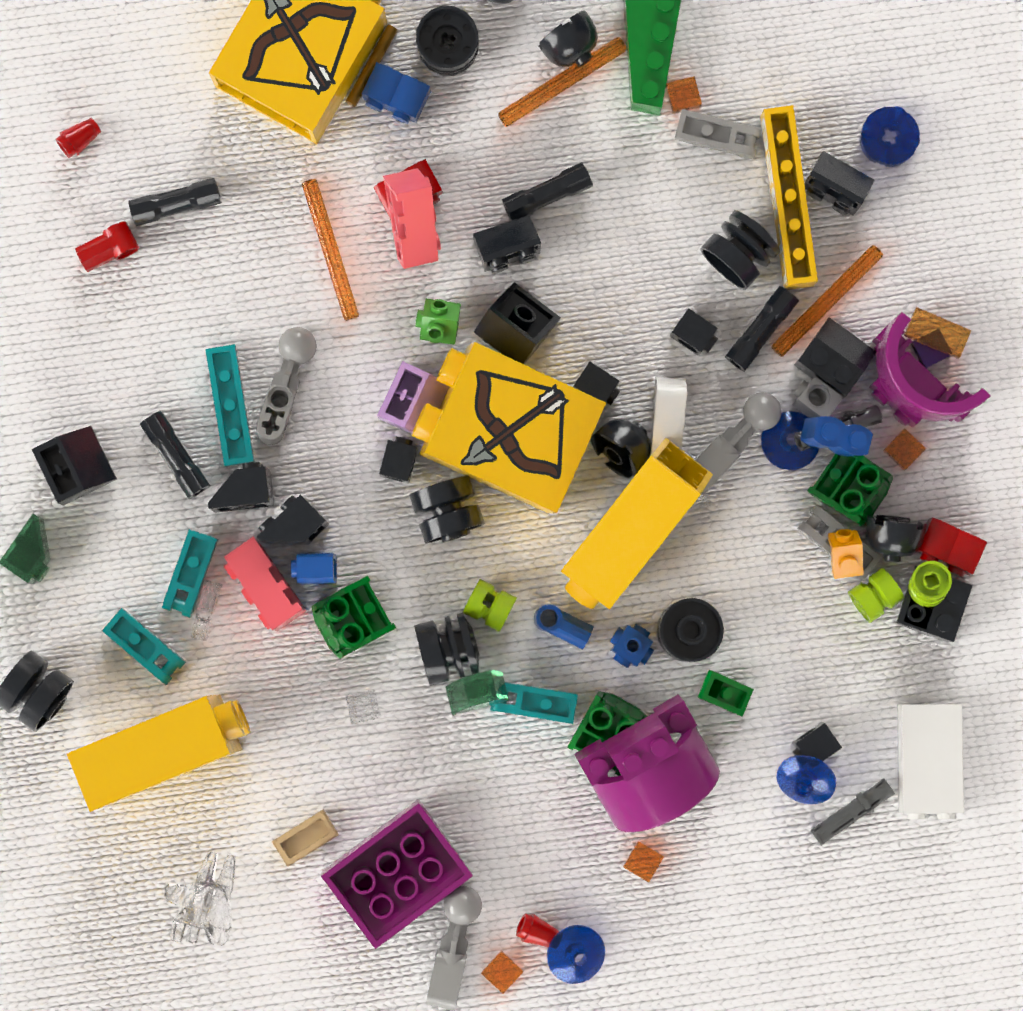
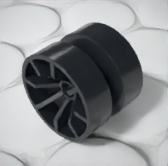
[409,475,485,544]
[657,598,724,662]
[0,650,74,732]

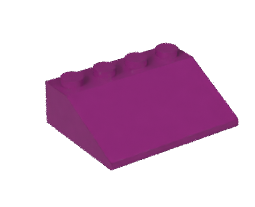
[321,799,473,949]

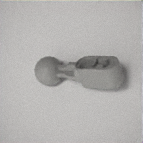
[257,327,317,445]
[695,392,781,496]
[426,886,482,1011]

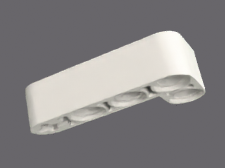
[650,377,687,456]

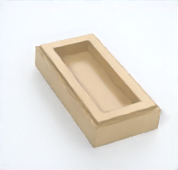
[272,809,339,867]

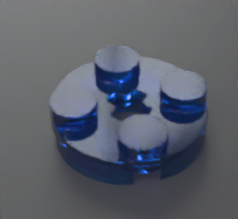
[859,106,920,167]

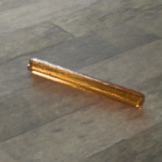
[498,37,627,127]
[302,179,359,321]
[771,245,883,357]

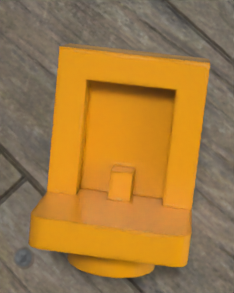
[828,529,864,579]

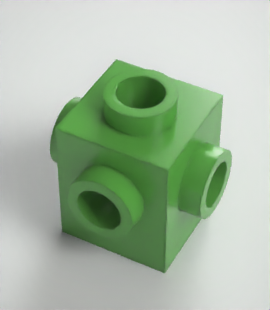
[415,298,461,345]

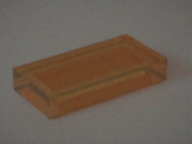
[904,307,972,359]

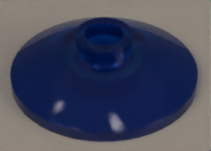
[761,411,819,470]
[776,755,836,804]
[547,925,605,984]

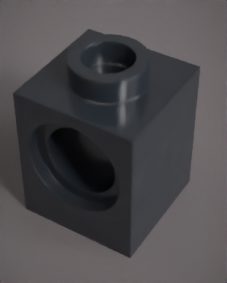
[670,308,718,356]
[573,362,620,406]
[379,436,418,484]
[792,722,842,768]

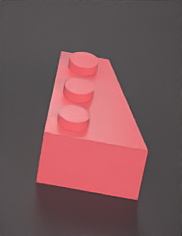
[383,168,441,269]
[224,536,307,631]

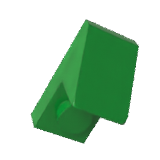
[698,670,754,717]

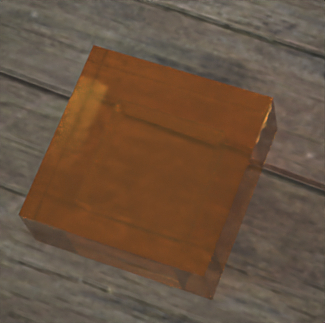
[666,76,702,114]
[883,428,926,471]
[623,841,664,883]
[481,950,524,994]

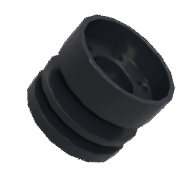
[416,6,479,76]
[700,210,781,290]
[414,612,480,686]

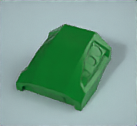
[807,454,893,527]
[311,576,396,659]
[567,691,647,776]

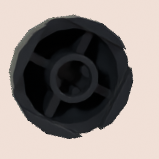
[538,10,598,67]
[591,419,651,479]
[866,515,927,562]

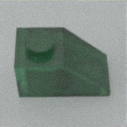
[0,513,51,584]
[445,670,509,716]

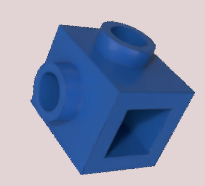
[610,624,654,668]

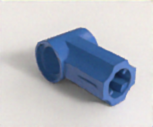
[533,604,594,650]

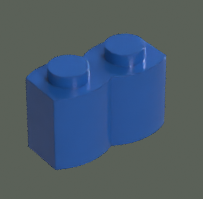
[362,62,431,124]
[800,416,873,456]
[291,553,337,585]

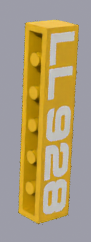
[760,105,818,290]

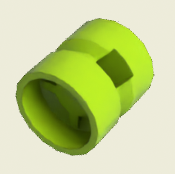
[908,561,952,607]
[848,568,904,623]
[463,579,517,632]

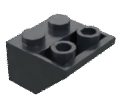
[804,151,875,216]
[473,215,541,274]
[31,426,117,506]
[257,494,329,545]
[896,566,973,643]

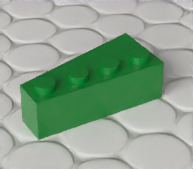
[623,0,681,116]

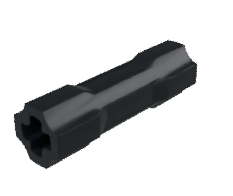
[502,162,593,221]
[128,178,222,226]
[725,286,799,372]
[140,410,211,499]

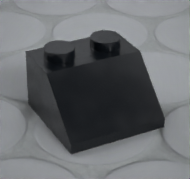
[474,282,561,364]
[794,317,876,398]
[208,462,274,513]

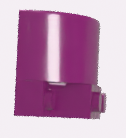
[869,312,991,428]
[574,694,720,832]

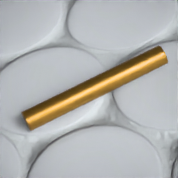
[345,24,398,107]

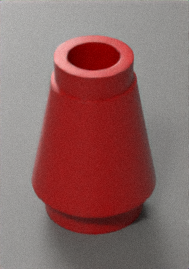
[55,117,101,158]
[516,913,563,949]

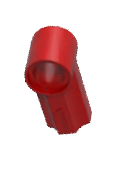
[75,221,140,272]

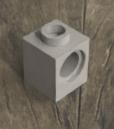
[792,376,844,418]

